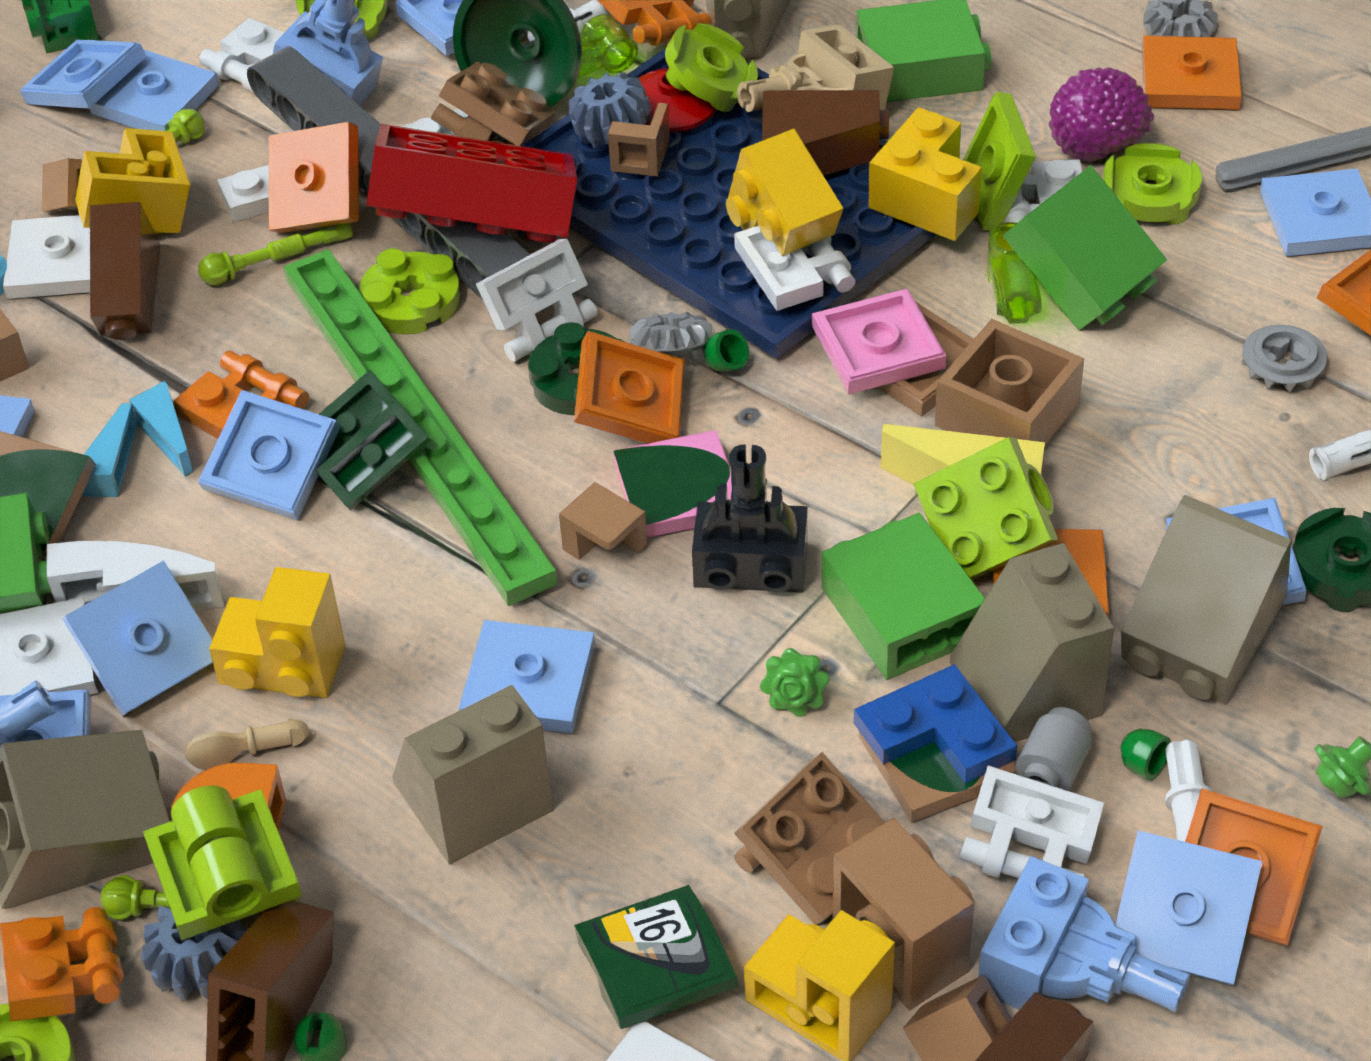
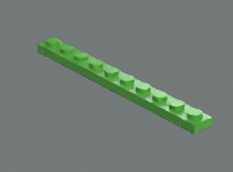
[283,249,557,606]

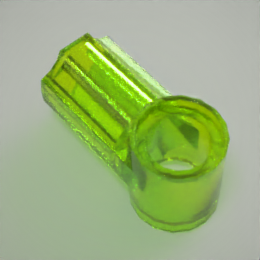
[577,14,638,78]
[986,222,1042,324]

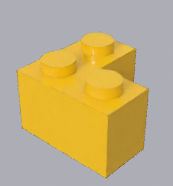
[868,107,982,241]
[75,128,190,234]
[726,129,844,256]
[209,567,346,698]
[744,910,895,1061]

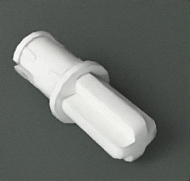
[1165,739,1213,842]

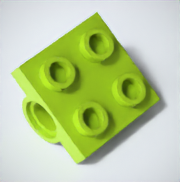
[913,437,1058,581]
[143,785,302,940]

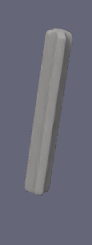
[1215,126,1371,191]

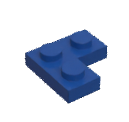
[853,664,1017,783]

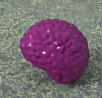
[1049,67,1154,162]

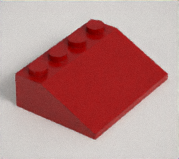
[366,123,577,242]

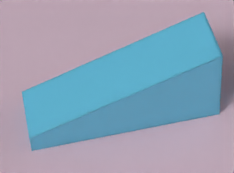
[129,380,193,477]
[81,403,138,497]

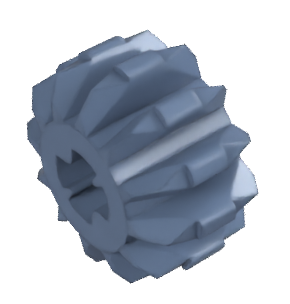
[568,72,652,149]
[141,906,247,1002]

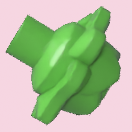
[760,648,830,717]
[1314,736,1371,798]

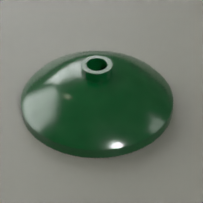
[453,0,582,108]

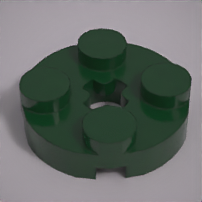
[528,322,625,415]
[1292,508,1371,612]

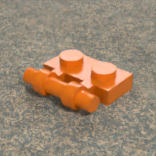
[597,0,711,46]
[173,350,309,439]
[0,907,124,1022]

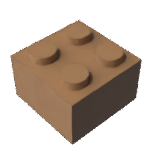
[935,319,1084,445]
[833,818,975,1011]

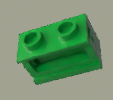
[21,0,99,54]

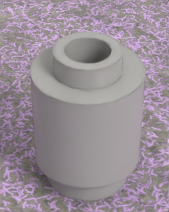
[1015,707,1092,791]

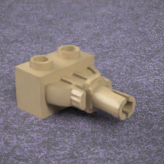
[737,24,894,112]

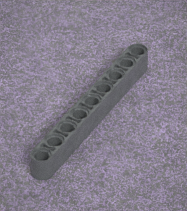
[246,46,531,300]

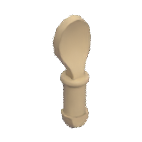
[185,719,309,769]

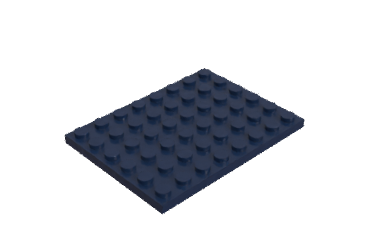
[522,48,937,359]

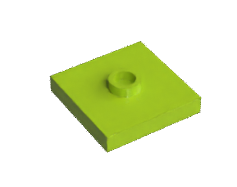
[963,92,1036,232]

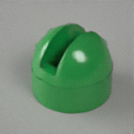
[704,329,749,373]
[1120,728,1171,780]
[294,1012,347,1061]

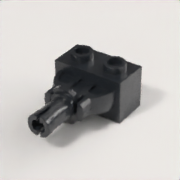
[692,444,808,593]

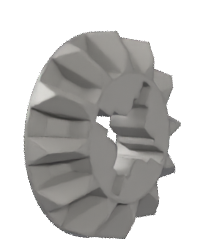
[1143,0,1218,37]
[630,312,712,355]
[1241,325,1327,392]

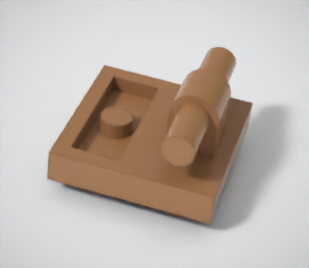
[431,62,556,146]
[734,752,885,925]

